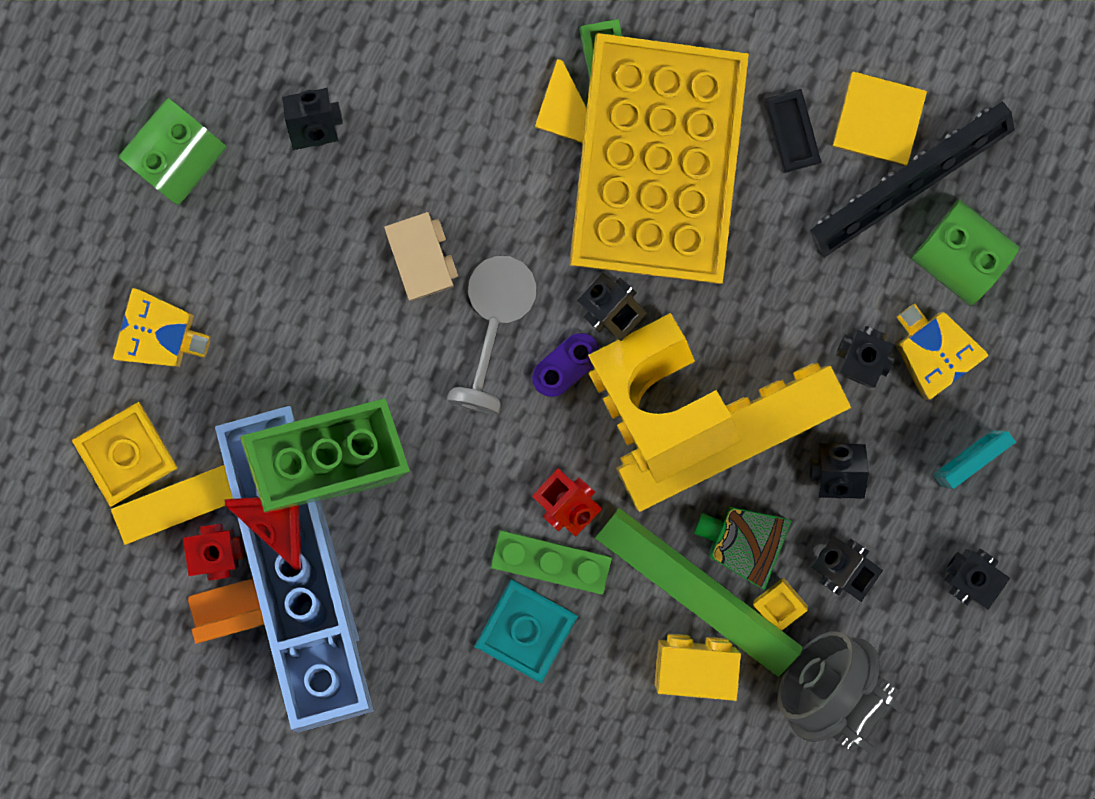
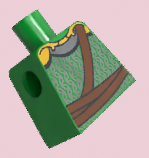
[693,506,792,590]

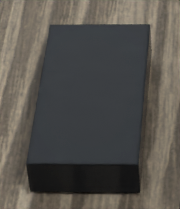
[764,89,822,174]

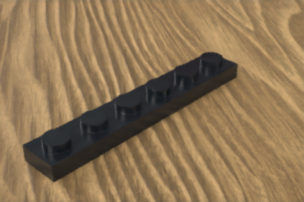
[810,101,1015,258]

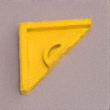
[535,59,587,144]

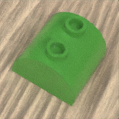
[118,97,227,206]
[910,198,1020,306]

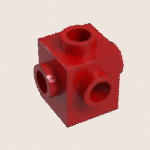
[532,468,602,537]
[183,523,244,581]

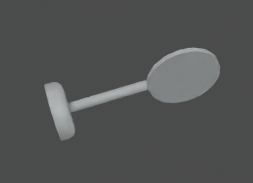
[446,256,536,415]

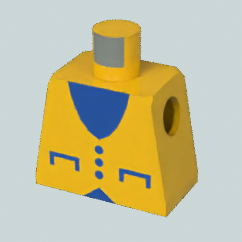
[112,288,211,367]
[896,303,989,400]

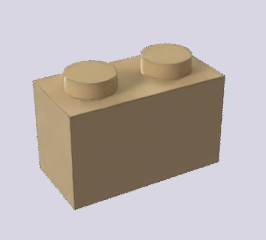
[384,212,459,302]

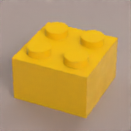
[654,634,741,701]

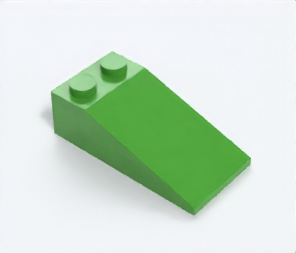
[240,398,410,512]

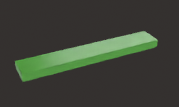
[595,508,803,677]

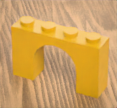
[588,313,741,484]

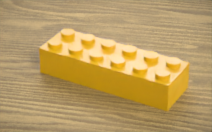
[616,362,851,512]

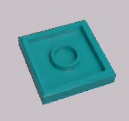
[933,430,1016,489]
[474,579,578,684]

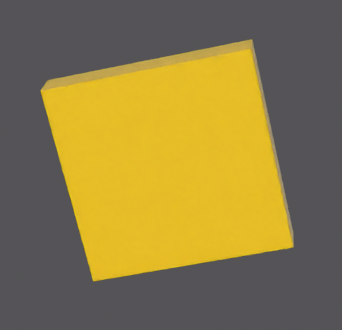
[832,72,927,166]
[72,402,178,507]

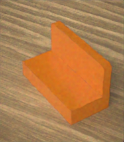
[188,578,265,644]

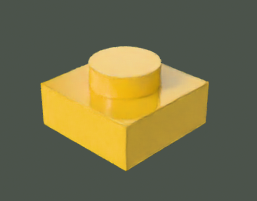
[753,577,808,631]

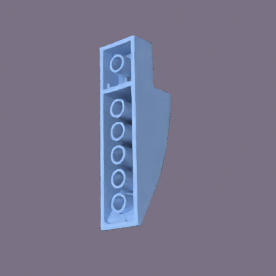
[215,406,374,733]

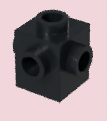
[282,87,343,150]
[577,273,647,341]
[835,326,895,388]
[810,443,869,499]
[811,536,883,602]
[944,549,1010,610]

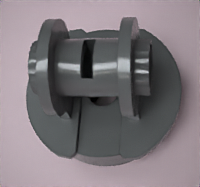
[778,631,906,754]

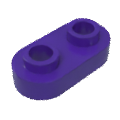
[532,333,600,397]

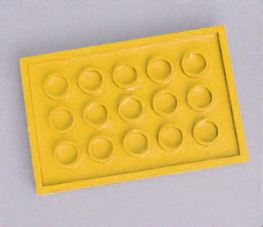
[569,33,749,284]

